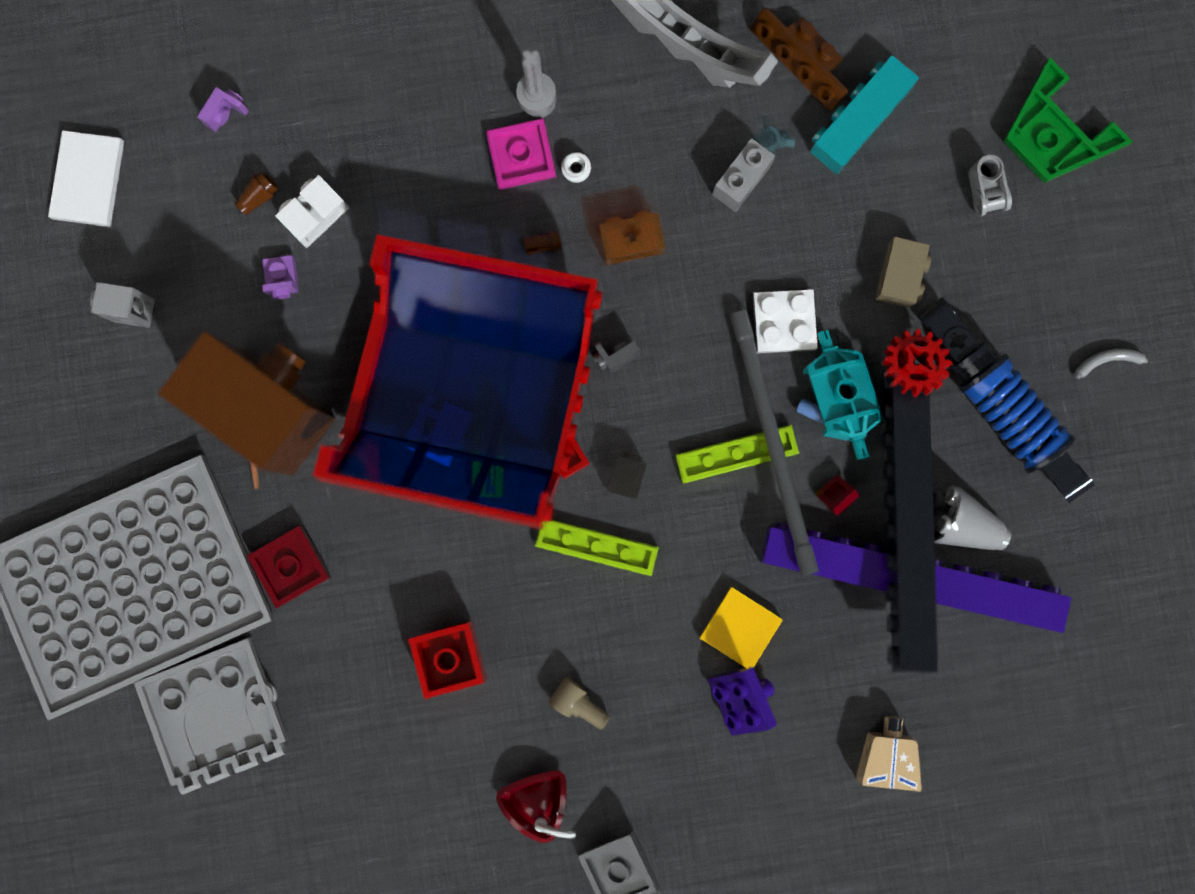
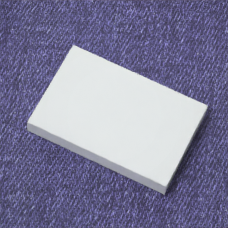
[48,131,124,227]

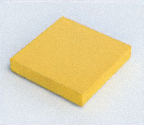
[699,587,783,668]

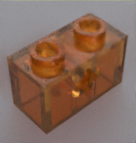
[599,210,666,266]

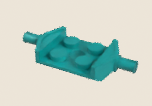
[803,330,883,460]

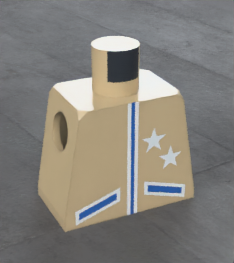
[856,716,921,791]

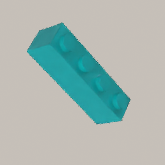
[810,55,919,175]

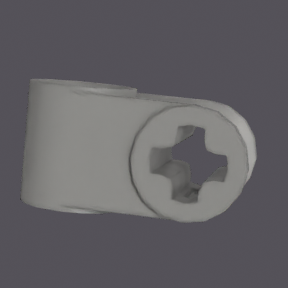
[968,155,1012,216]

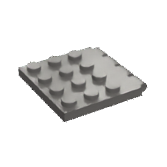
[134,637,289,795]

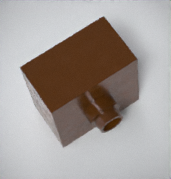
[157,331,336,476]

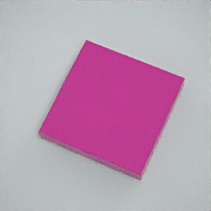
[486,118,556,190]

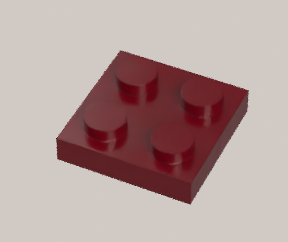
[247,526,331,609]

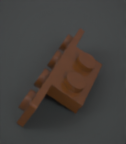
[750,8,848,111]

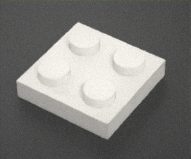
[753,289,817,353]

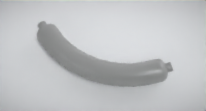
[1075,348,1148,379]

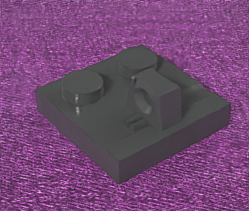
[577,830,660,894]

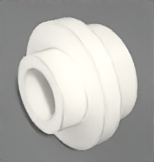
[561,152,591,183]

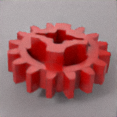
[882,329,952,397]

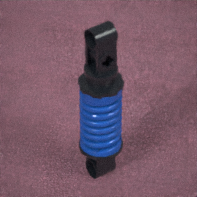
[918,297,1095,503]

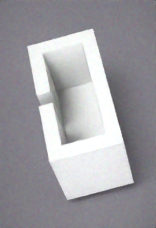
[275,175,349,248]

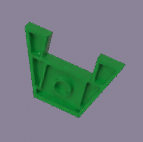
[1003,57,1133,183]

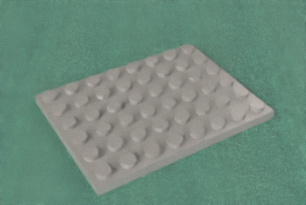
[0,455,274,721]

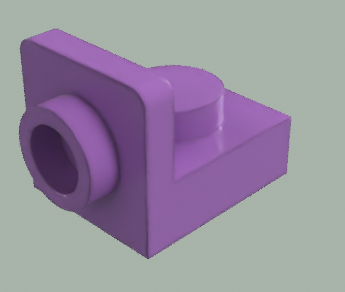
[197,87,248,132]
[262,255,299,299]

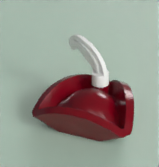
[496,770,576,843]

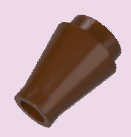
[234,171,279,215]

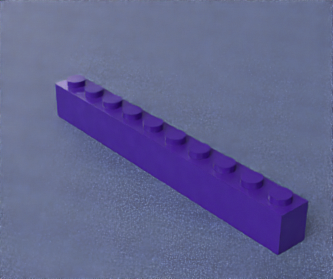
[760,523,1072,633]

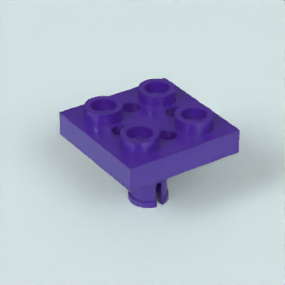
[708,667,777,736]

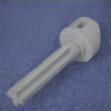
[516,50,557,118]

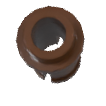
[524,229,562,256]

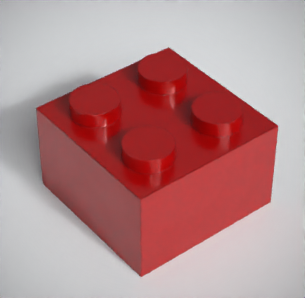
[408,620,488,699]

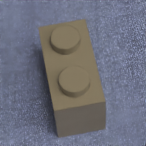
[875,237,932,308]

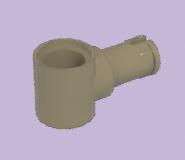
[548,677,610,730]

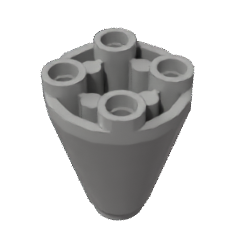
[933,485,1011,550]

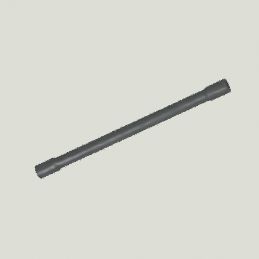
[730,310,819,576]

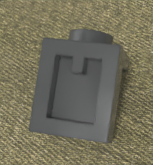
[592,341,641,374]

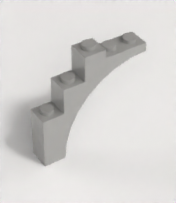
[611,0,778,88]

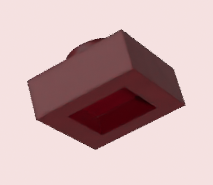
[815,474,859,516]

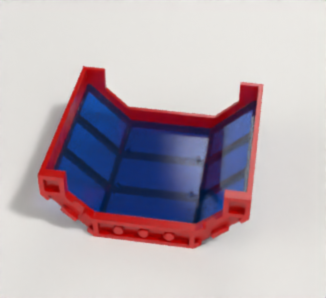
[313,234,603,530]

